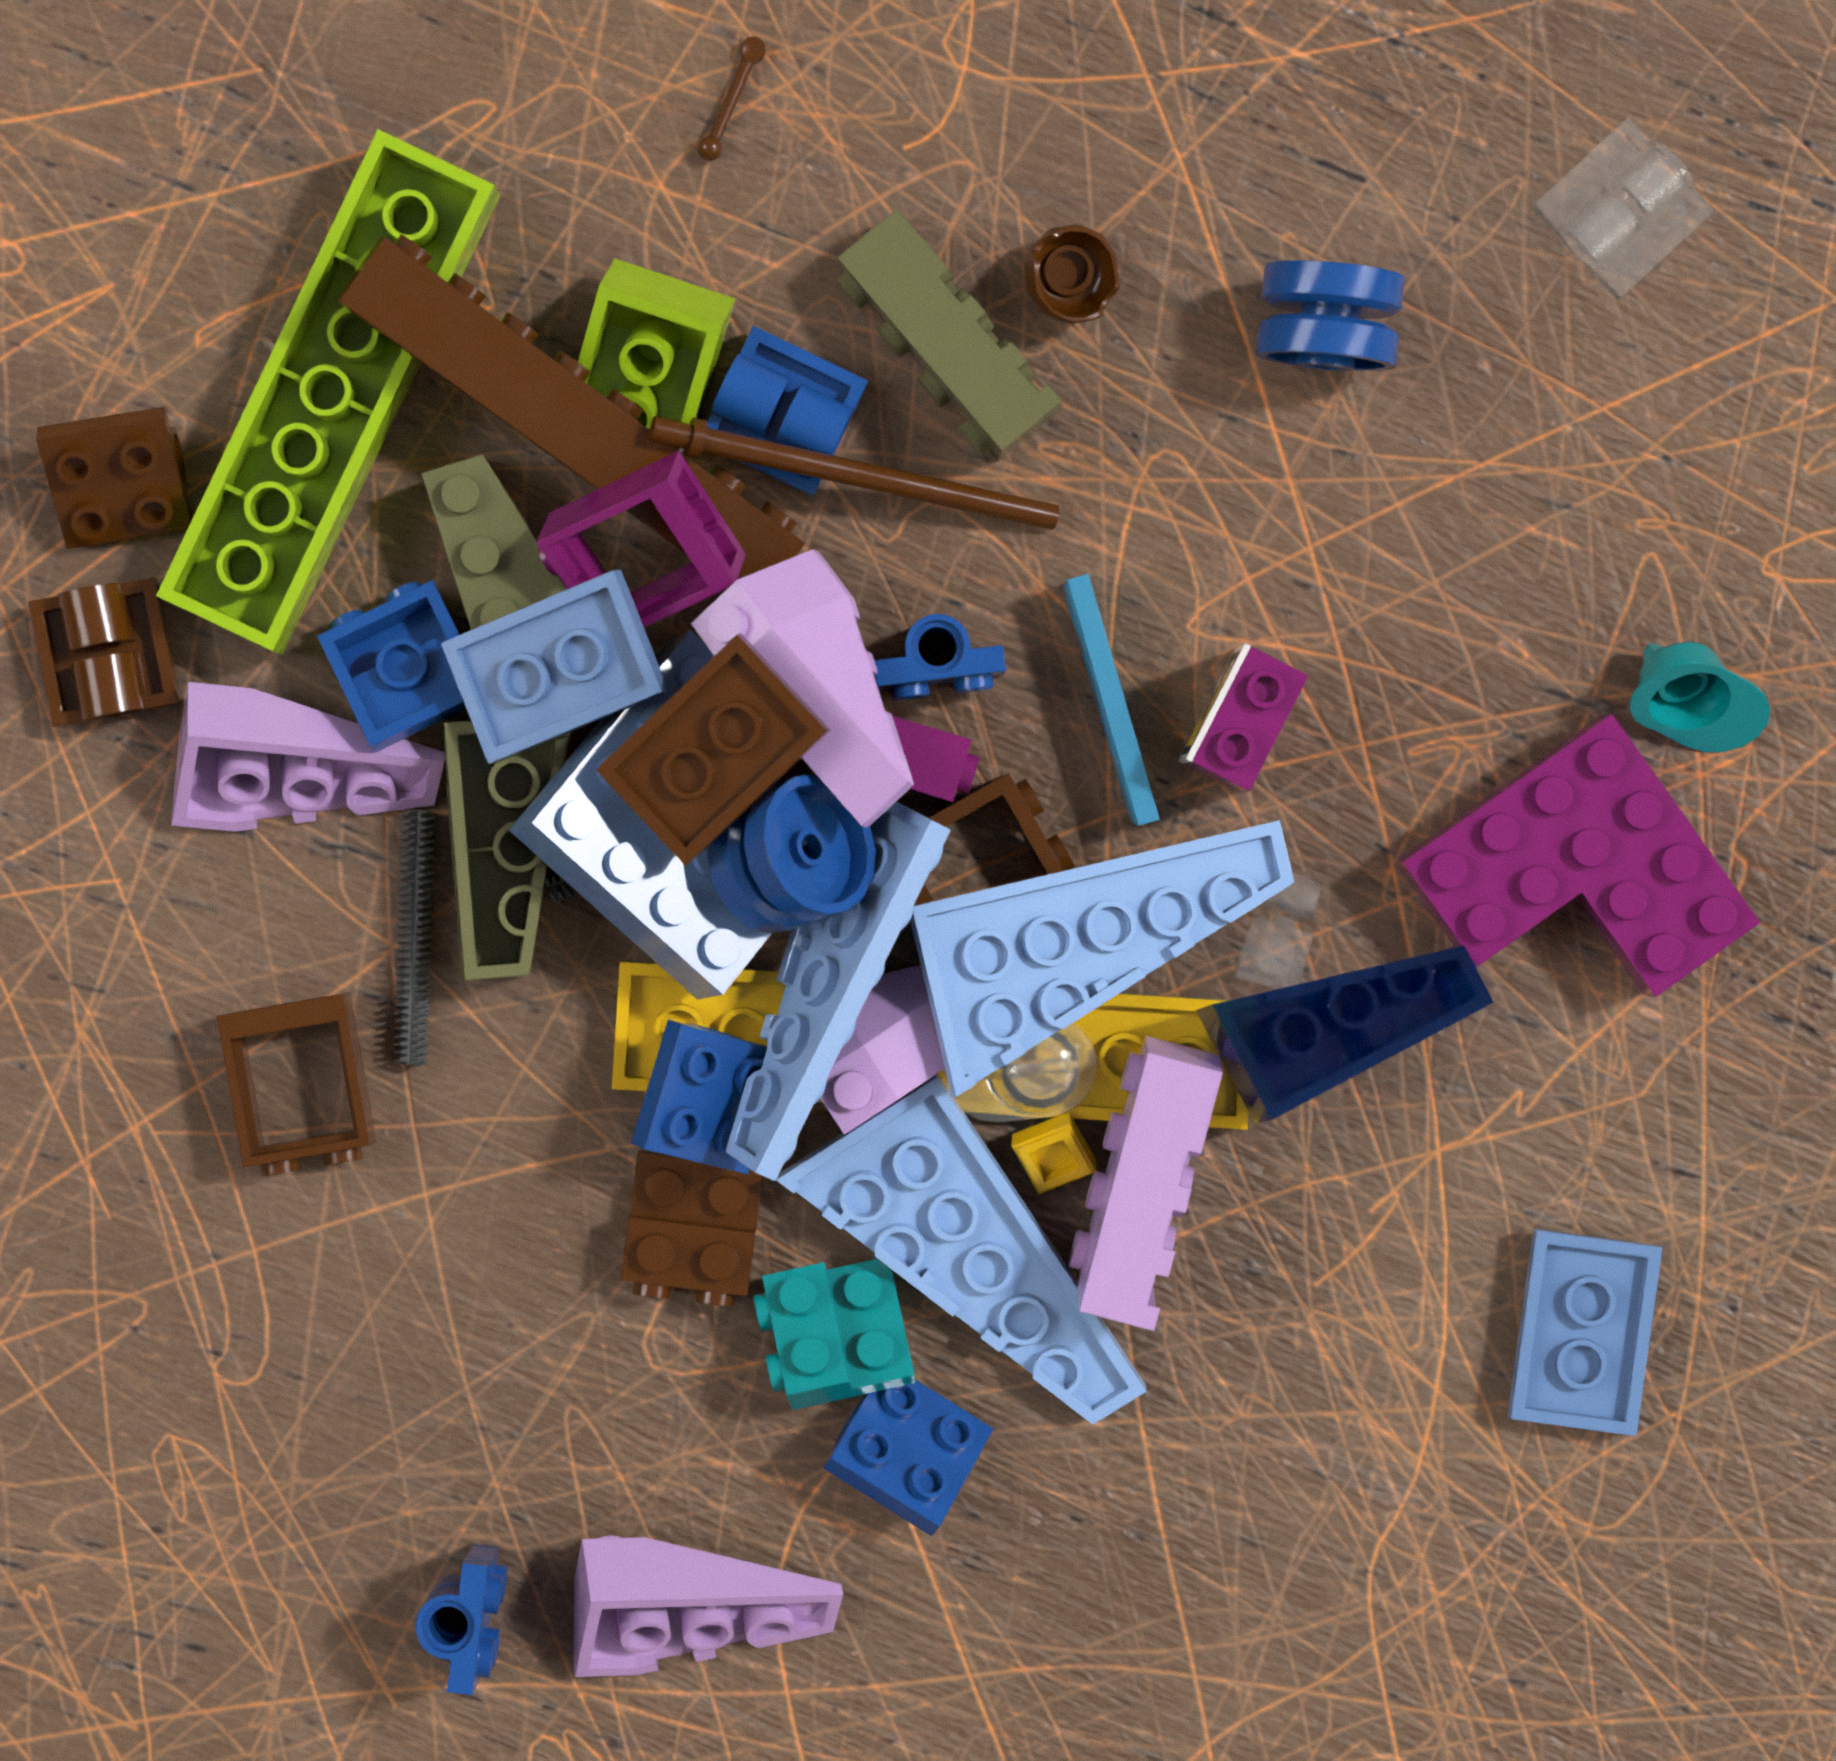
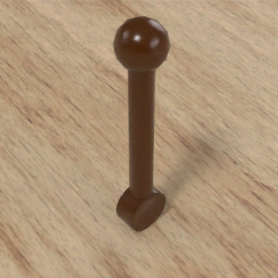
[697,37,766,161]

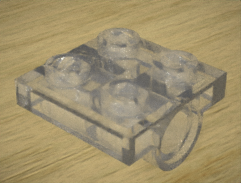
[1531,117,1715,300]

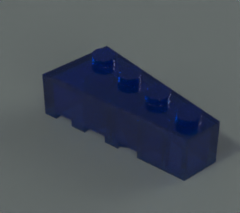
[1196,945,1494,1124]

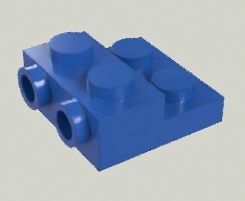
[317,580,466,753]

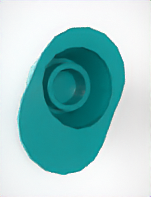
[1629,641,1771,752]

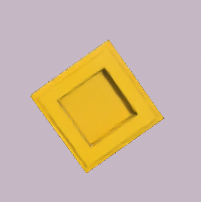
[1011,1112,1096,1194]

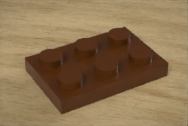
[596,634,831,866]

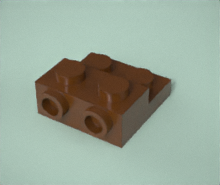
[620,1151,763,1306]

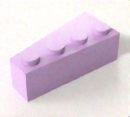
[1068,1036,1223,1331]

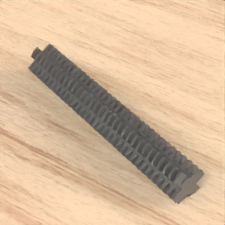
[392,810,437,1065]

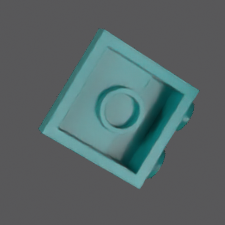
[753,1259,917,1410]

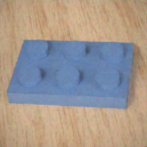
[441,570,669,764]
[1507,1228,1663,1436]

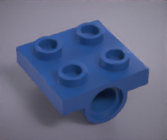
[707,326,868,498]
[874,614,1006,701]
[631,1019,767,1174]
[823,1380,994,1536]
[416,1544,508,1695]

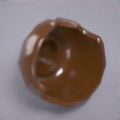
[1024,224,1120,324]

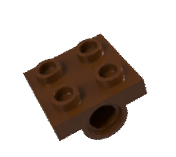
[36,406,193,549]
[28,577,182,728]

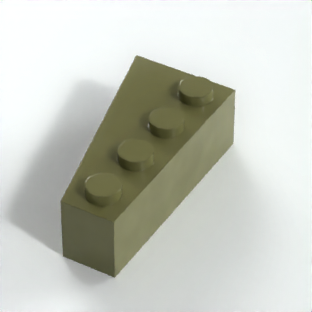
[836,209,1062,461]
[421,454,567,630]
[441,721,570,980]

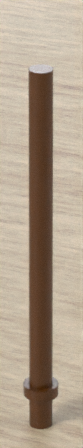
[649,416,1059,530]

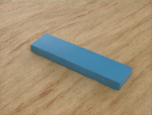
[1062,573,1160,826]

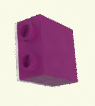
[1178,643,1308,793]

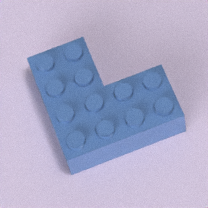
[509,630,772,1000]

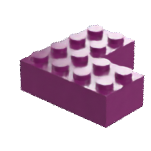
[1395,714,1760,997]

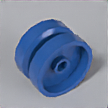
[1256,260,1405,372]
[707,774,876,934]

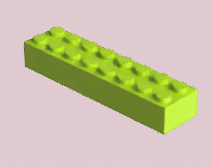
[156,129,501,655]

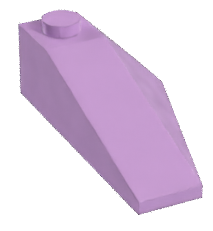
[691,549,914,828]
[171,682,445,832]
[821,965,945,1135]
[573,1535,843,1677]

